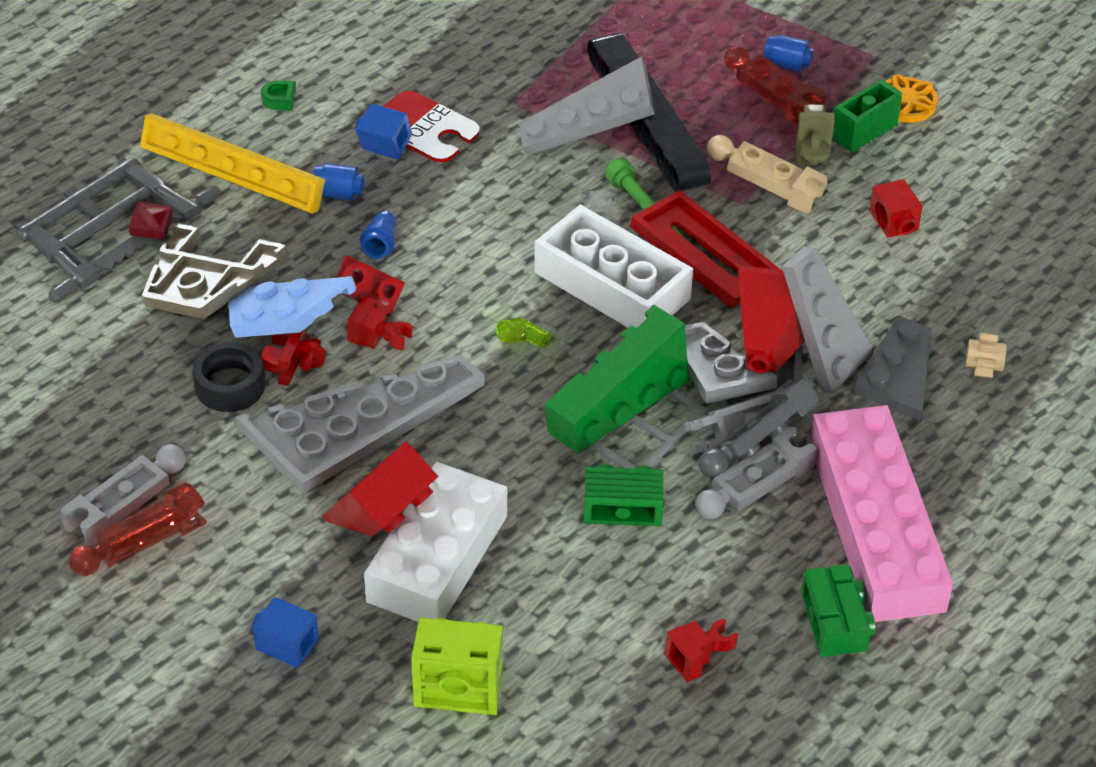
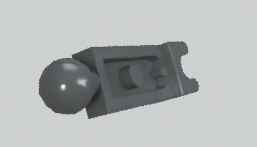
[699,377,820,478]

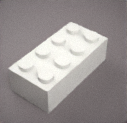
[534,204,693,328]
[364,462,507,622]

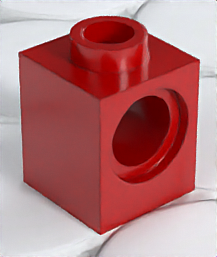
[869,179,923,238]

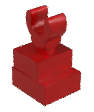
[347,296,413,350]
[664,619,738,683]

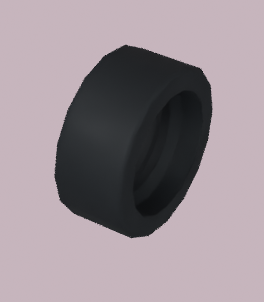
[192,342,265,412]

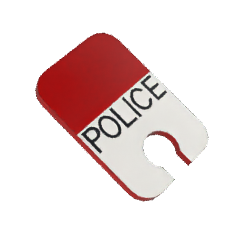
[383,91,479,162]

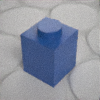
[356,103,412,160]
[251,597,319,668]

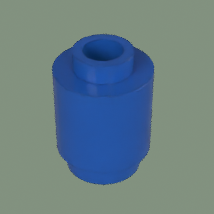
[763,34,814,73]
[313,163,365,201]

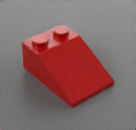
[322,441,439,537]

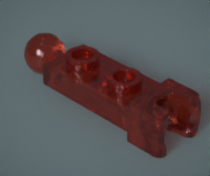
[724,45,826,126]
[69,482,207,576]

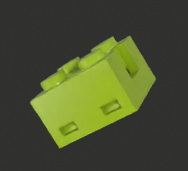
[411,617,503,715]

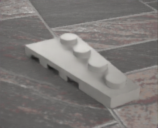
[519,56,655,155]
[782,246,874,393]

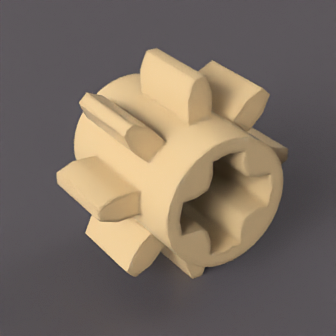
[965,333,1007,378]

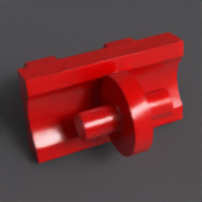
[336,255,405,316]
[261,328,327,386]

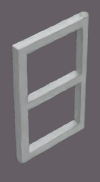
[589,390,710,468]

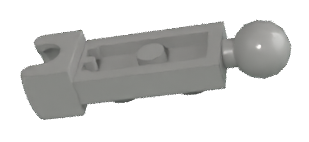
[695,427,817,520]
[60,444,186,548]

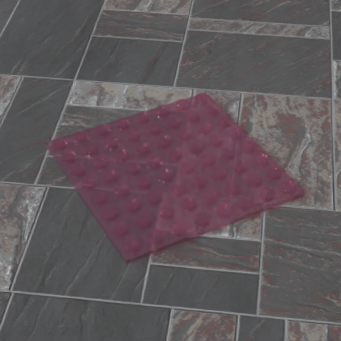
[515,0,873,205]

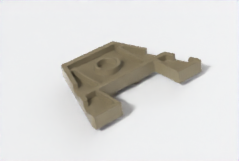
[142,223,289,319]

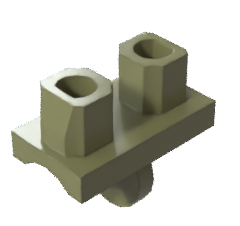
[794,105,835,165]

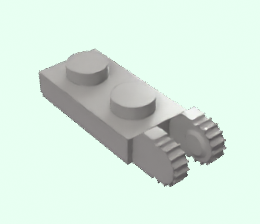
[683,392,791,454]

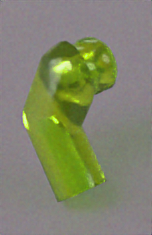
[496,317,552,348]

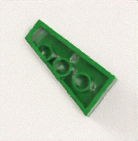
[544,305,689,453]

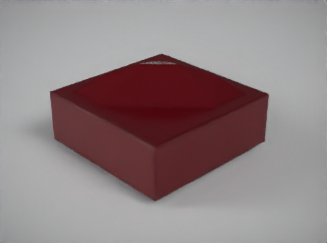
[129,202,173,240]

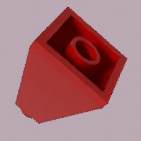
[738,266,805,374]

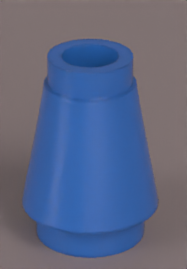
[360,211,396,259]

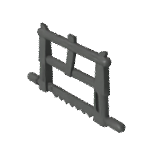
[15,156,221,302]

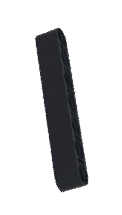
[587,32,711,192]

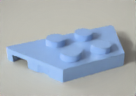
[228,276,357,338]

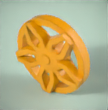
[886,74,938,123]

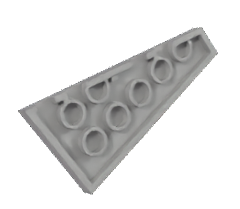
[235,354,485,494]

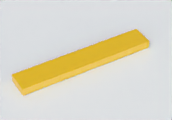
[140,113,325,214]

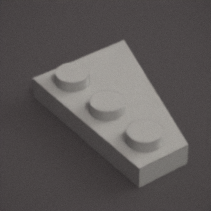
[685,322,777,404]

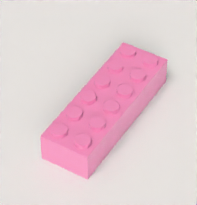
[809,405,953,622]

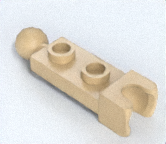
[707,135,828,213]

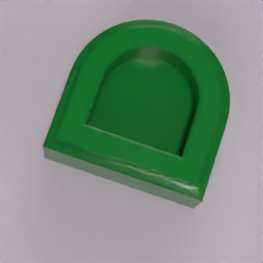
[261,81,296,111]

